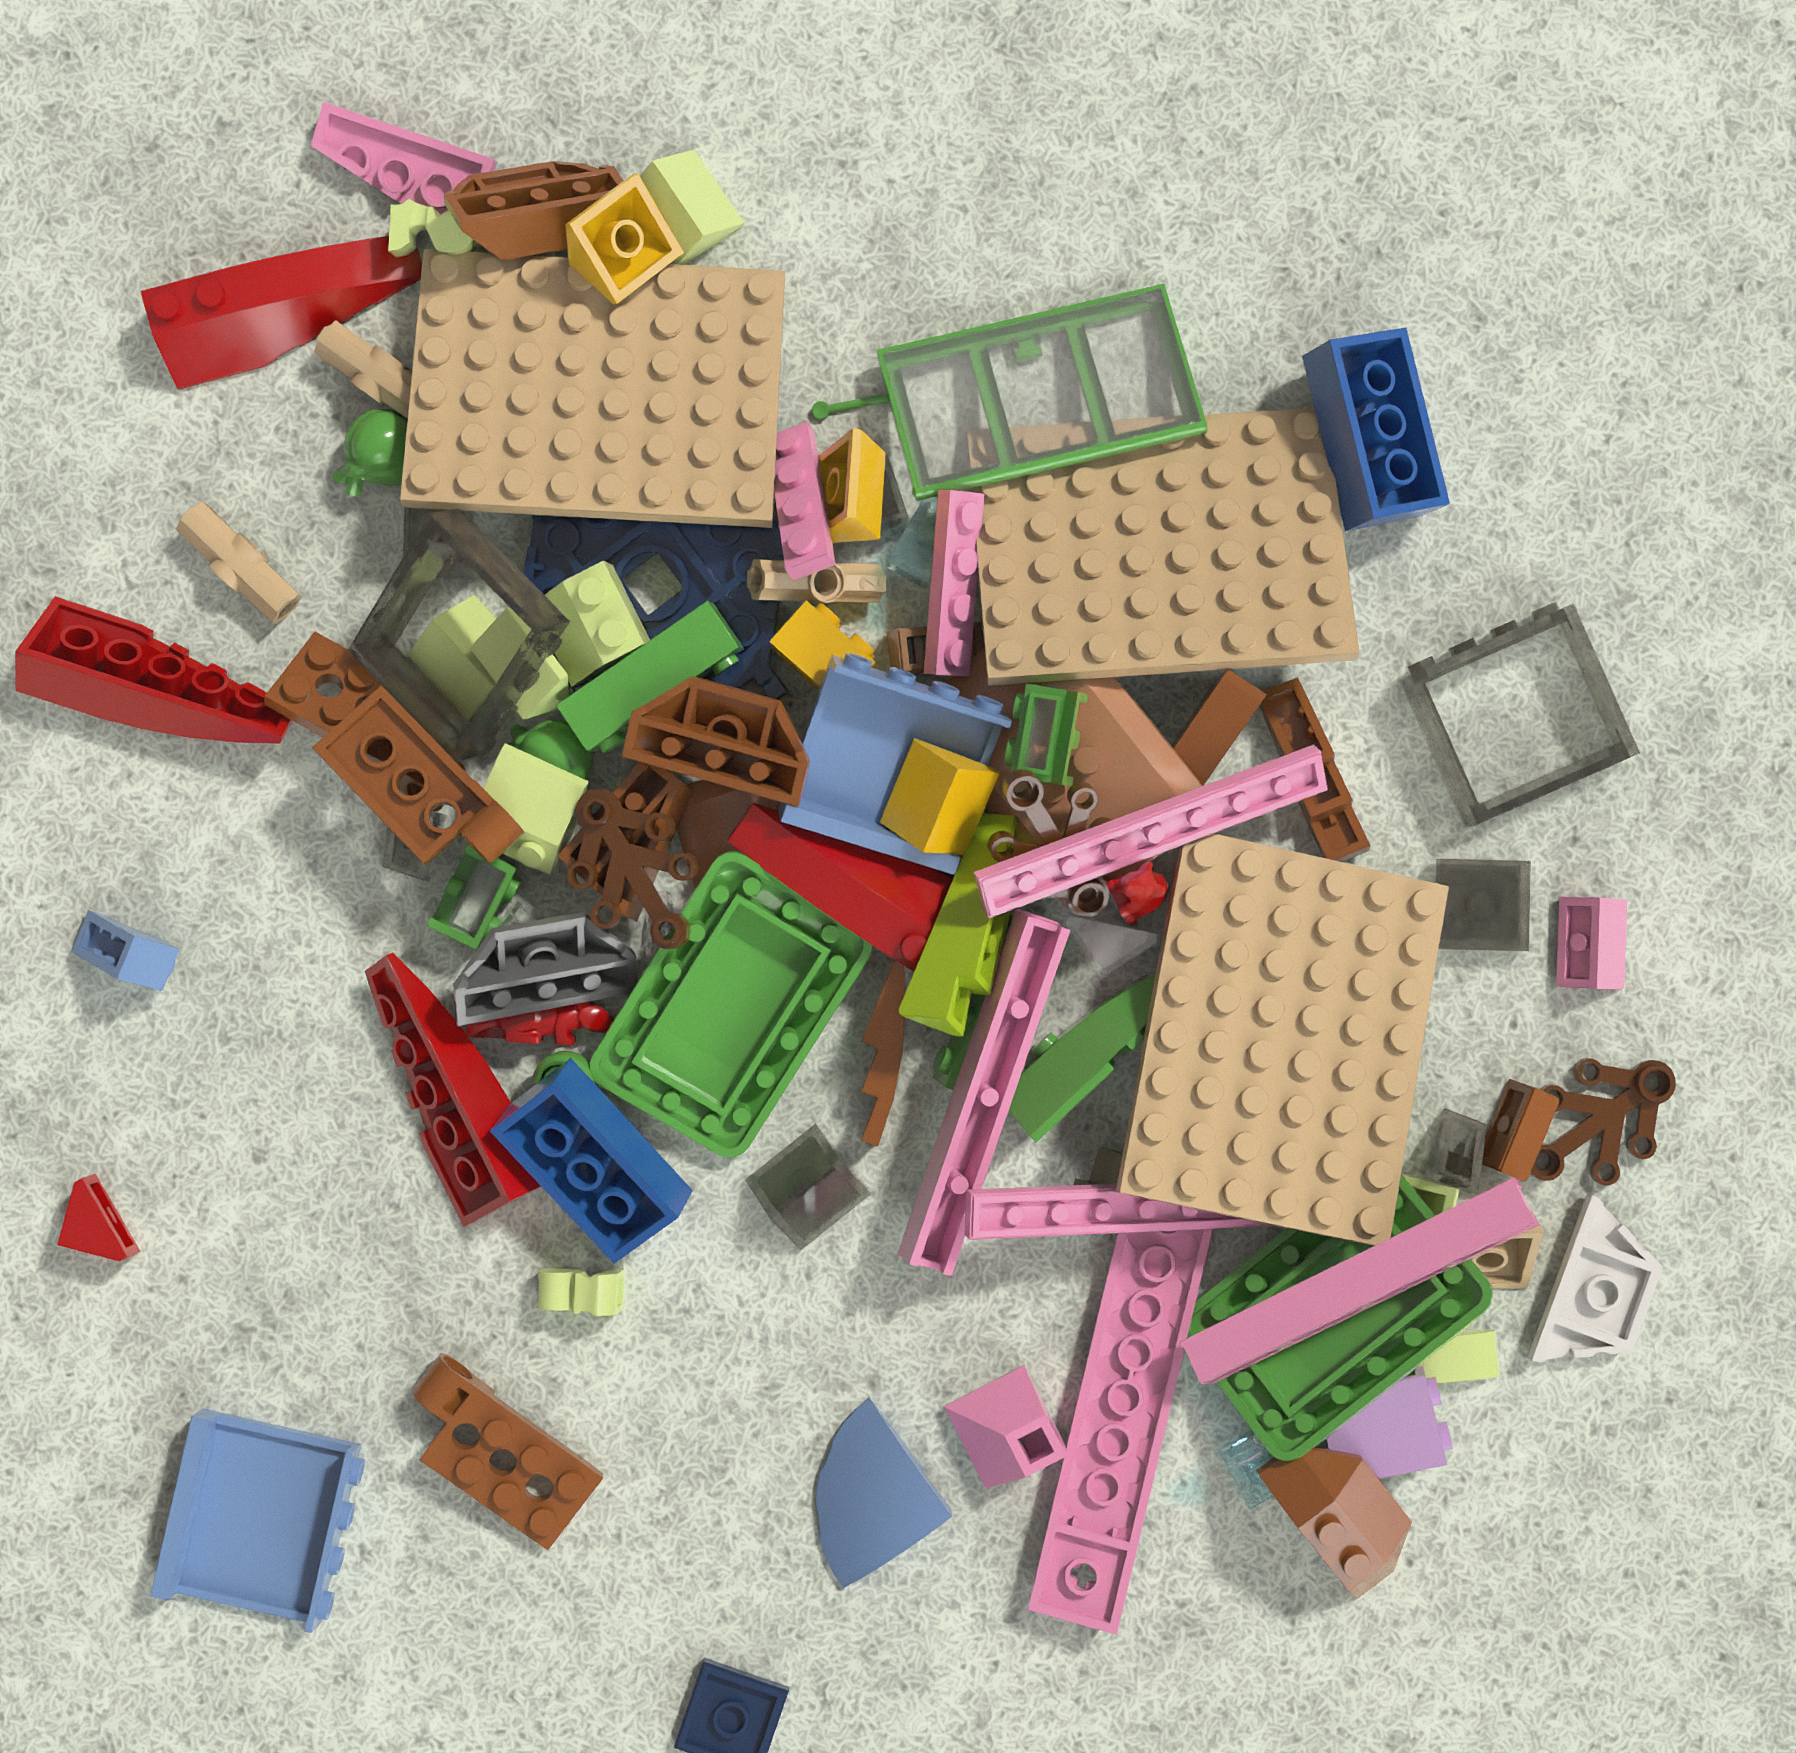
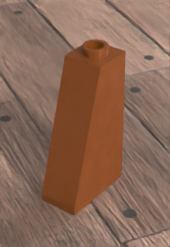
[1171,669,1267,786]

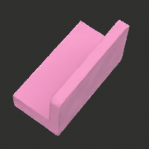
[1556,897,1627,989]

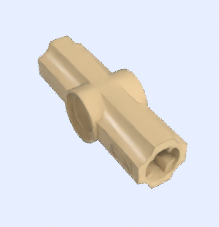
[314,320,412,419]
[175,501,302,624]
[747,559,887,603]

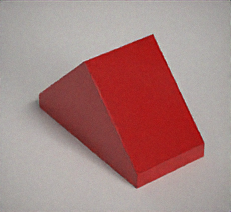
[57,1174,140,1262]

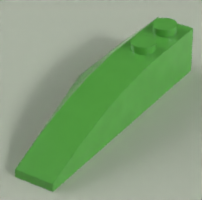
[1009,970,1156,1143]

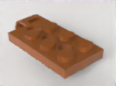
[264,632,466,811]
[312,685,525,866]
[412,1353,603,1550]

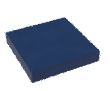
[674,1658,789,1753]

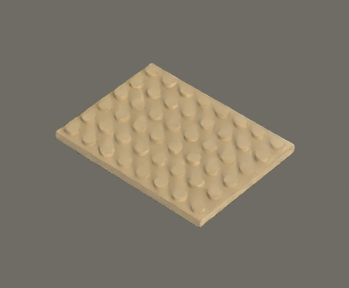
[400,249,785,528]
[967,408,1360,686]
[1116,833,1449,1246]

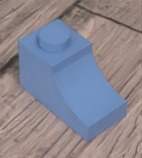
[71,910,180,991]

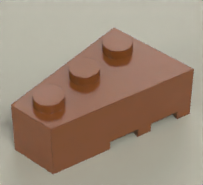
[557,761,692,922]

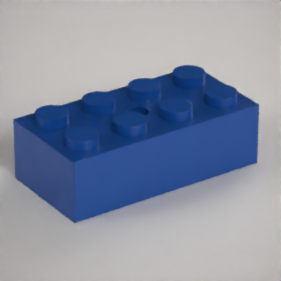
[1302,327,1450,531]
[490,1058,693,1264]

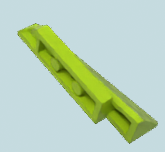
[899,814,1017,1037]

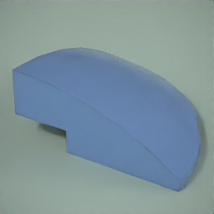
[816,1397,952,1588]

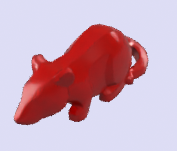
[1105,861,1170,927]
[466,1001,614,1045]

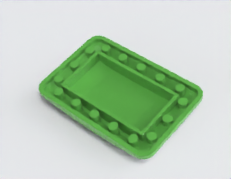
[590,851,872,1157]
[1187,1174,1493,1461]

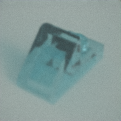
[885,496,938,589]
[1217,1430,1274,1510]

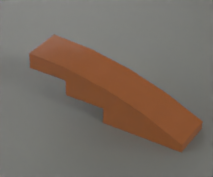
[1259,677,1371,862]
[861,960,905,1147]

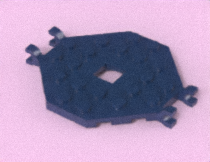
[520,515,790,700]

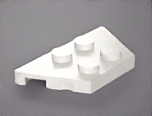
[1528,1194,1663,1362]

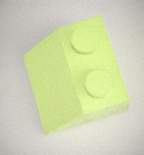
[531,561,650,687]
[484,743,589,875]

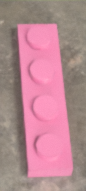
[774,421,836,581]
[924,490,984,676]

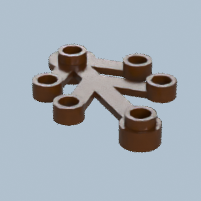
[987,769,1111,917]
[567,789,699,949]
[1530,1058,1676,1186]

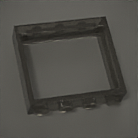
[348,508,570,762]
[1399,602,1640,828]

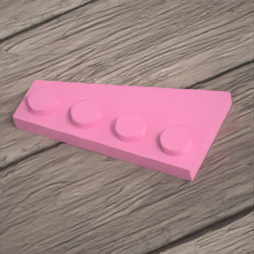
[310,102,497,215]

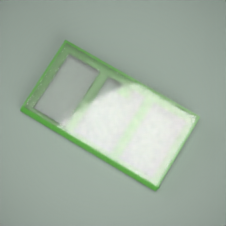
[877,284,1207,501]

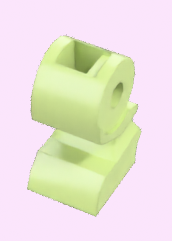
[388,199,478,257]
[536,1268,625,1316]

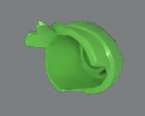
[331,409,408,496]
[507,720,593,780]

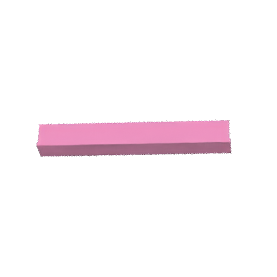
[897,908,1070,1276]
[1179,1178,1540,1385]

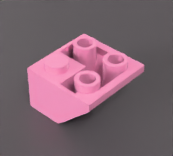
[944,1365,1067,1488]

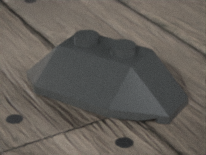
[453,912,637,1026]

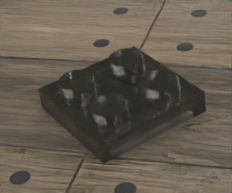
[1436,859,1531,951]

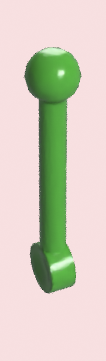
[812,393,889,420]

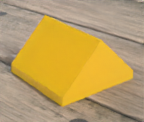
[565,173,684,304]
[818,428,886,543]
[880,738,1000,855]

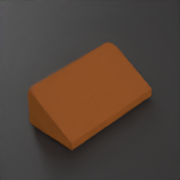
[1475,1079,1559,1181]

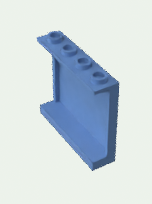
[777,653,1012,875]
[150,1408,365,1633]

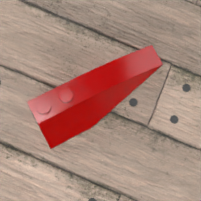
[140,236,422,390]
[15,596,293,744]
[727,802,953,972]
[364,953,541,1227]

